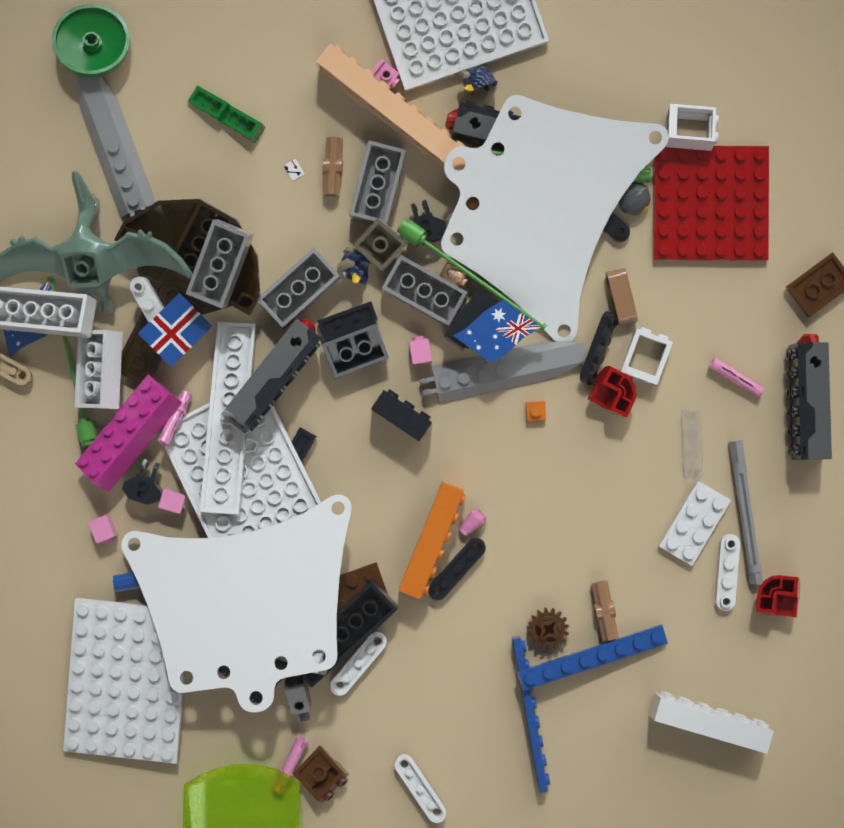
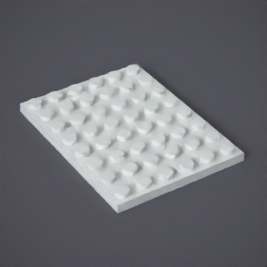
[373,0,549,92]
[158,401,321,538]
[63,598,185,764]

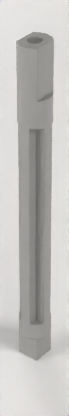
[729,440,763,584]

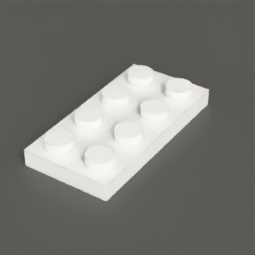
[658,481,731,566]

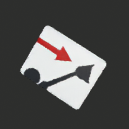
[284,159,305,181]

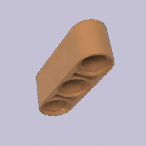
[606,268,638,326]

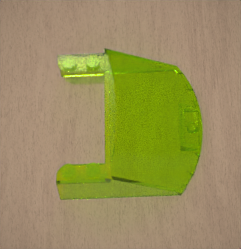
[183,764,303,828]

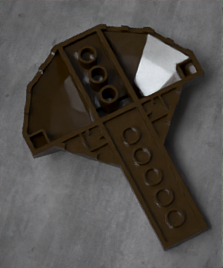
[114,199,261,384]

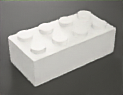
[75,330,123,409]

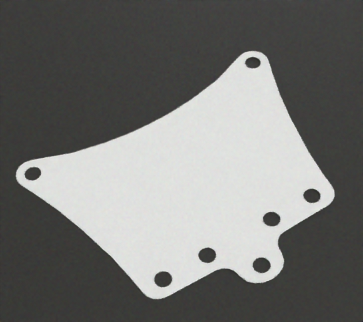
[441,95,669,342]
[121,494,352,712]

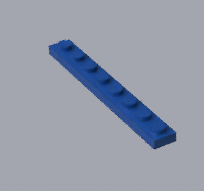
[517,624,668,691]
[512,636,550,793]

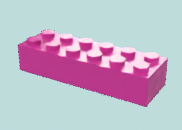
[75,374,182,492]

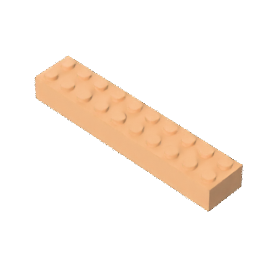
[316,43,466,171]

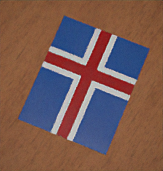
[138,293,213,367]

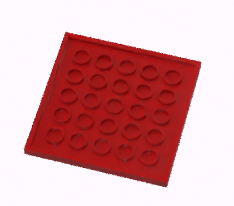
[653,146,769,261]

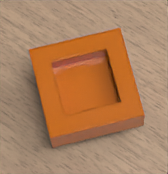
[526,401,546,421]

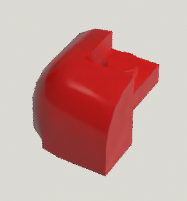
[587,366,637,418]
[756,575,800,618]

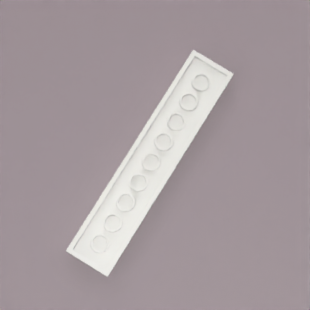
[200,322,256,515]

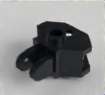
[410,200,446,246]
[122,459,163,505]

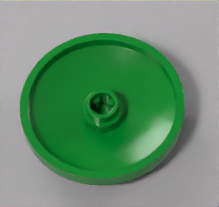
[52,4,130,77]

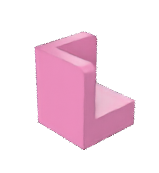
[158,488,186,514]

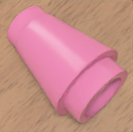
[459,508,487,536]

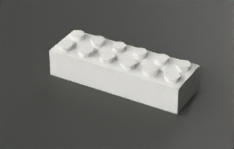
[0,287,97,338]
[649,691,774,754]

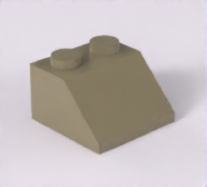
[353,217,407,271]

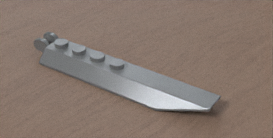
[75,74,156,218]
[419,342,586,403]

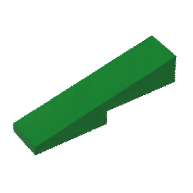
[187,85,265,143]

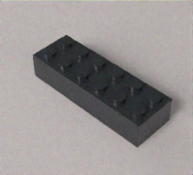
[301,578,399,688]

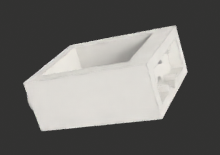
[666,104,719,151]
[619,327,673,386]

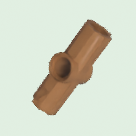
[323,137,343,197]
[591,581,619,641]

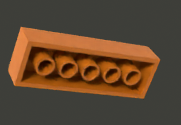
[399,481,466,599]

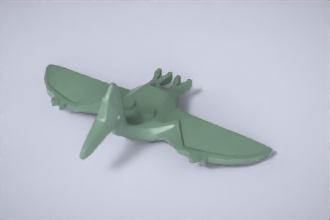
[0,171,193,313]

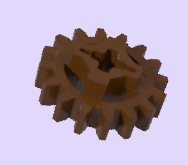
[527,607,569,650]

